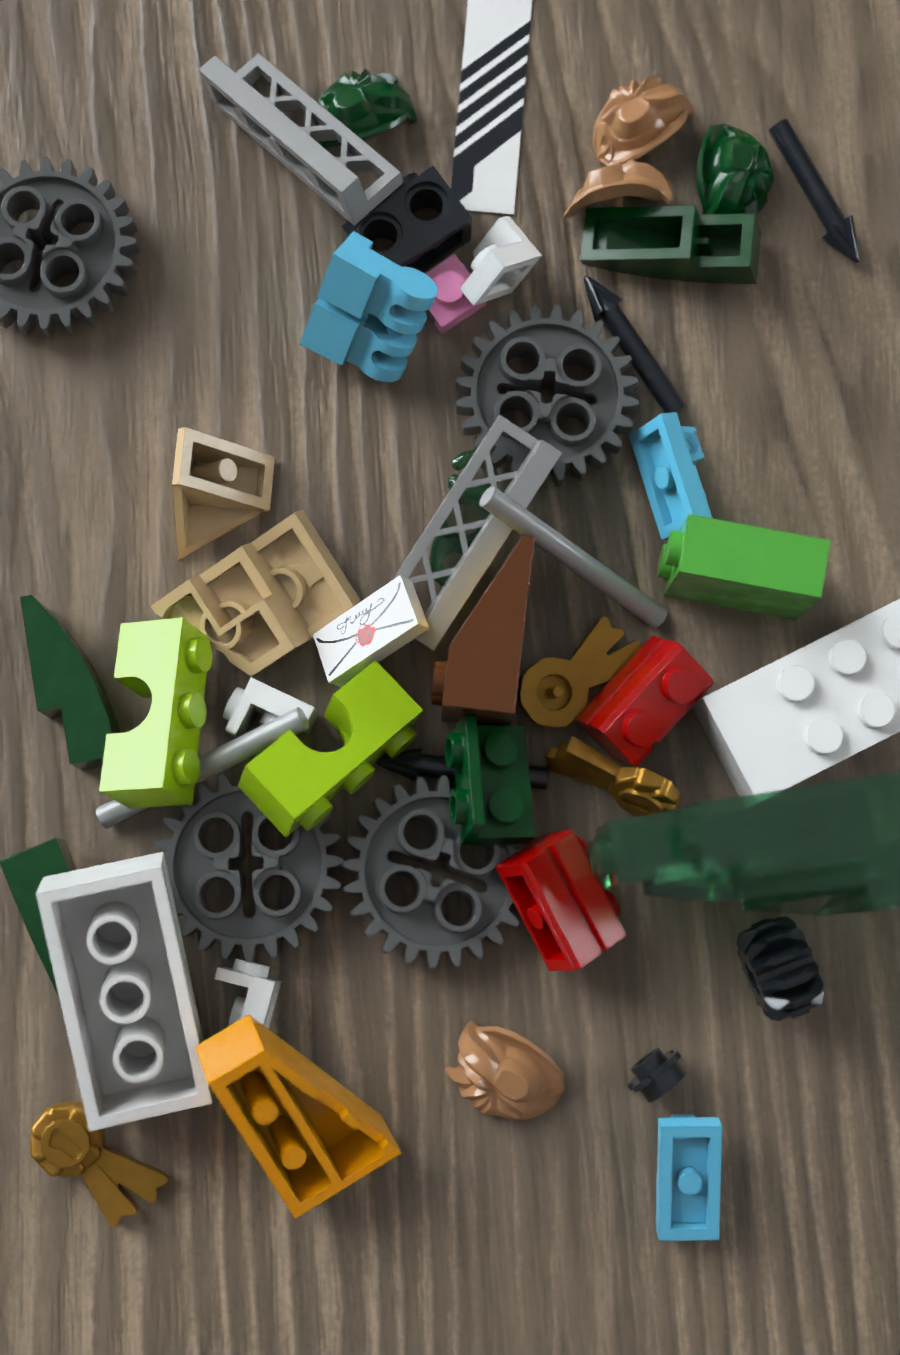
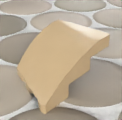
[151,510,361,677]

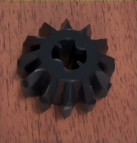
[736,916,824,1022]

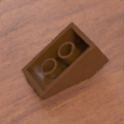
[431,535,535,725]

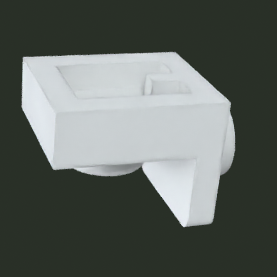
[460,216,542,306]
[223,677,318,738]
[214,958,282,1029]

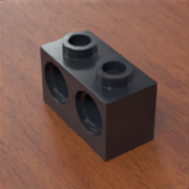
[341,166,472,272]

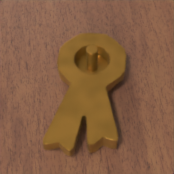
[518,616,641,728]
[545,736,682,821]
[30,1101,169,1228]

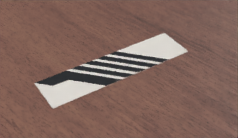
[451,0,532,215]

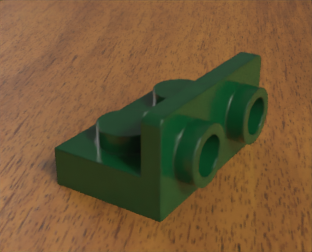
[445,714,535,845]

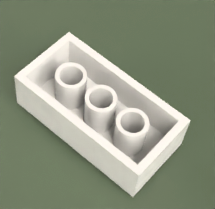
[692,599,900,809]
[36,852,212,1132]

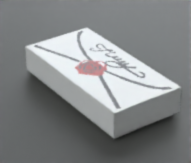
[313,575,429,687]

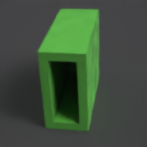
[657,514,831,620]

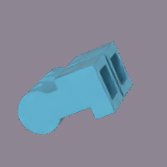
[299,231,438,382]

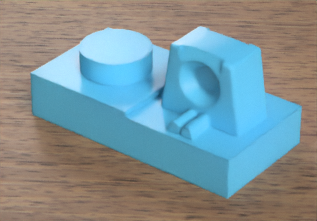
[629,412,712,540]
[656,1114,722,1241]

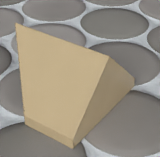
[172,427,275,560]

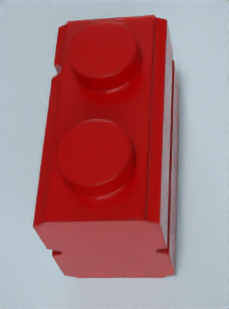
[575,636,714,767]
[496,829,626,971]

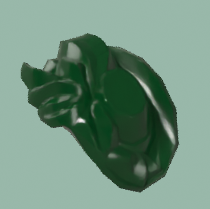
[315,69,417,149]
[696,123,774,216]

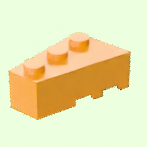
[195,1015,402,1219]

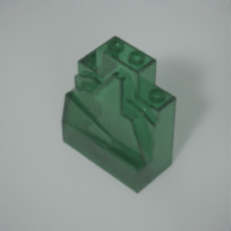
[588,772,900,916]

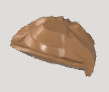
[592,76,694,167]
[564,159,674,219]
[445,1020,565,1120]

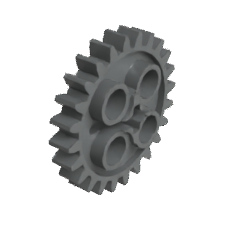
[0,157,140,339]
[456,304,639,487]
[154,769,345,961]
[341,775,522,969]

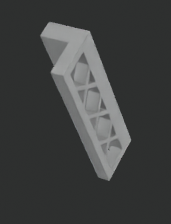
[198,53,404,226]
[392,415,562,651]

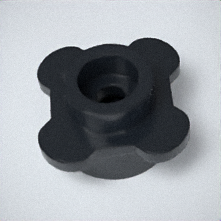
[627,1048,686,1103]

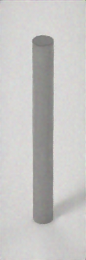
[479,486,667,628]
[96,707,309,828]

